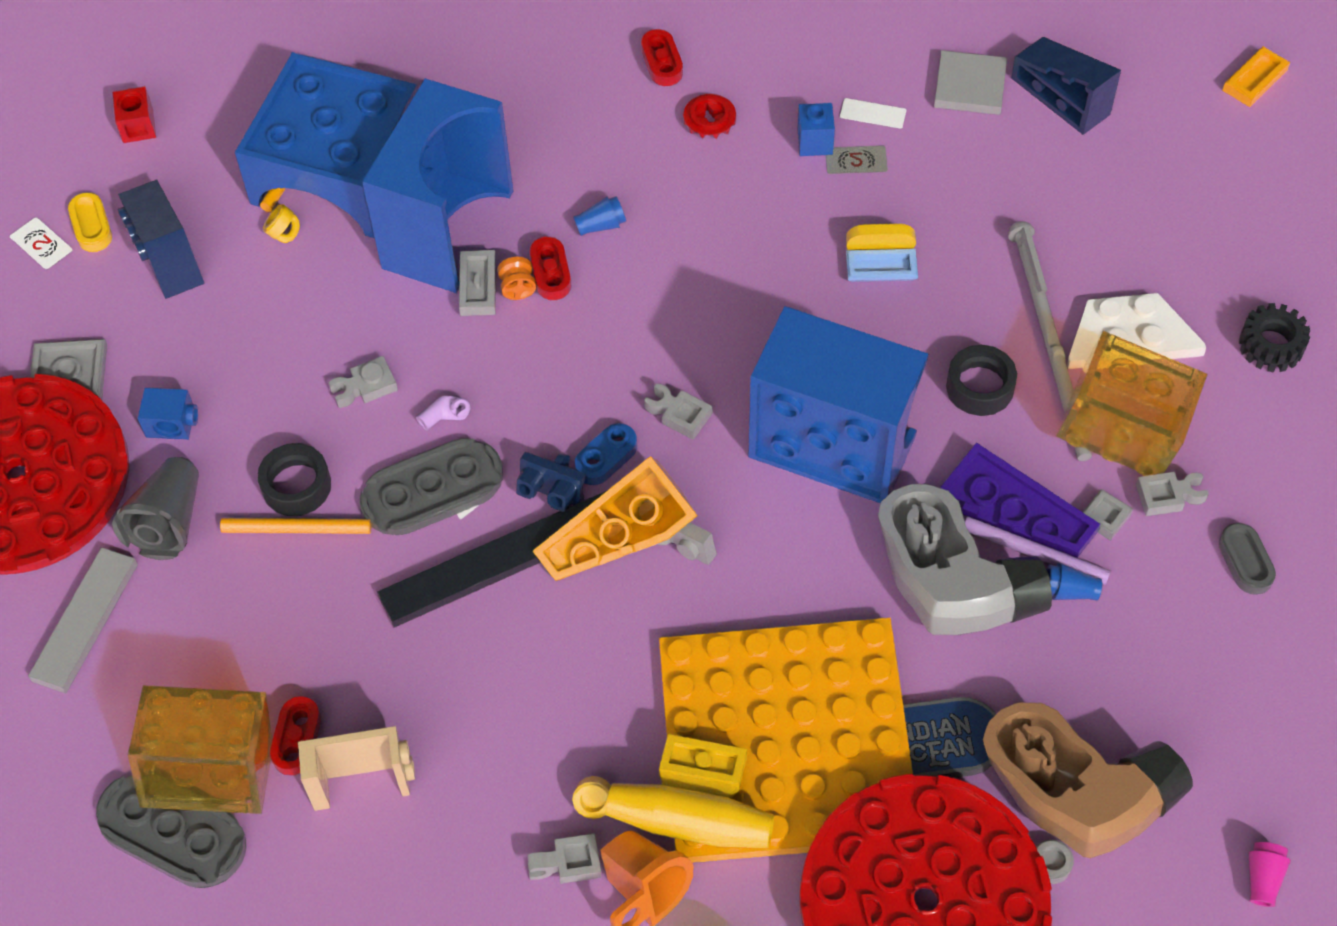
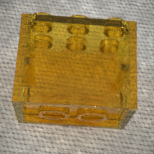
[1056,331,1207,476]
[128,685,272,814]

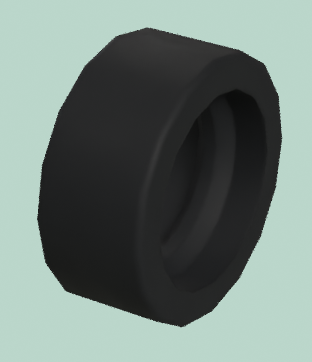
[946,344,1018,416]
[257,443,331,516]

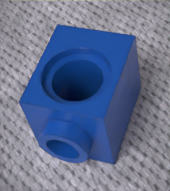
[797,103,835,156]
[138,388,198,440]

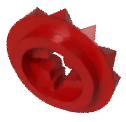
[683,94,736,139]

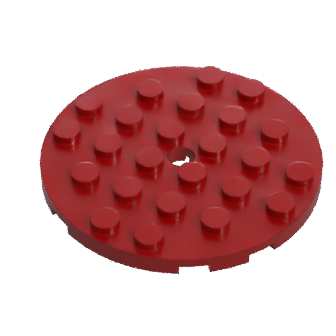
[0,374,129,575]
[799,774,1052,926]

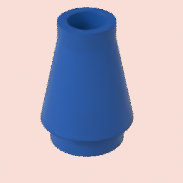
[573,196,627,236]
[1046,563,1103,601]

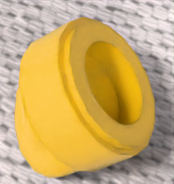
[263,204,300,243]
[572,776,611,819]

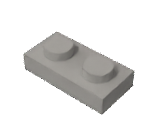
[459,250,496,316]

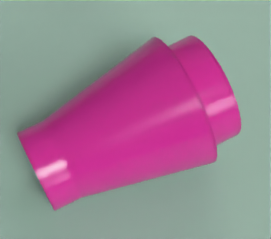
[1248,842,1291,907]

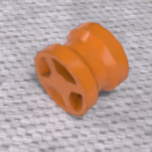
[497,256,536,300]

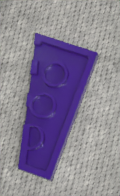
[940,442,1101,558]

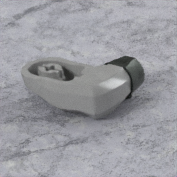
[878,484,1052,635]

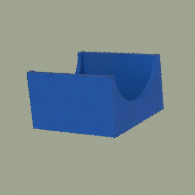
[235,52,418,238]
[362,78,514,293]
[748,306,929,503]

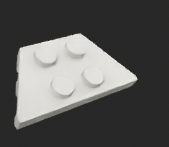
[1067,293,1206,369]

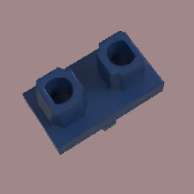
[516,452,586,512]

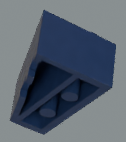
[1011,37,1121,135]
[117,179,205,299]

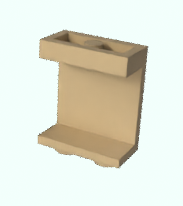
[298,726,416,811]

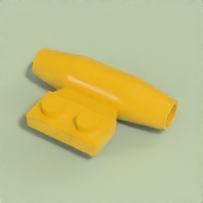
[606,734,774,848]

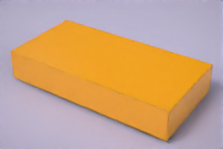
[1222,46,1290,107]

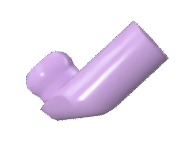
[416,396,471,431]

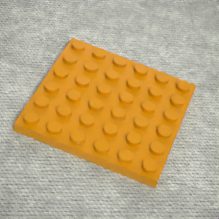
[659,617,913,863]

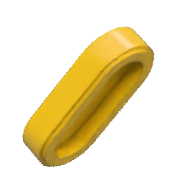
[68,193,112,252]
[846,224,916,250]

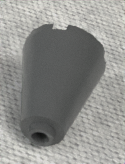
[112,457,199,560]

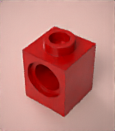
[112,86,156,144]

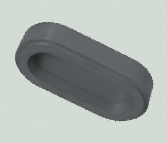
[1219,523,1276,595]

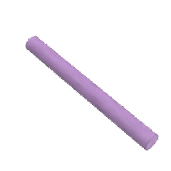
[965,517,1111,585]

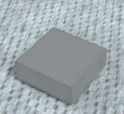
[1083,489,1133,541]

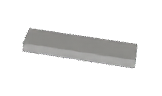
[28,548,138,693]

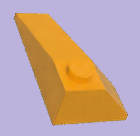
[533,456,698,581]

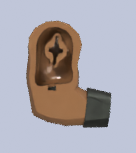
[983,703,1193,859]

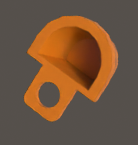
[600,830,694,926]

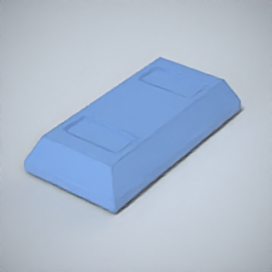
[846,249,918,282]

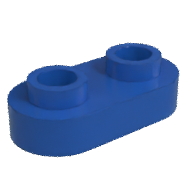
[575,423,637,485]

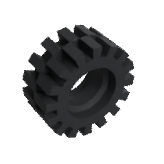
[1239,303,1311,372]

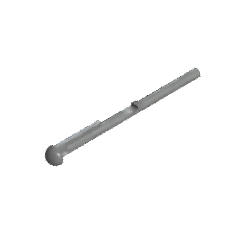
[1008,221,1092,461]

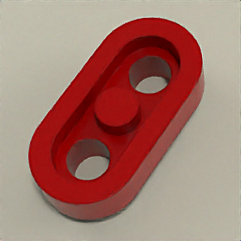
[641,29,683,86]
[529,237,571,300]
[270,696,321,776]

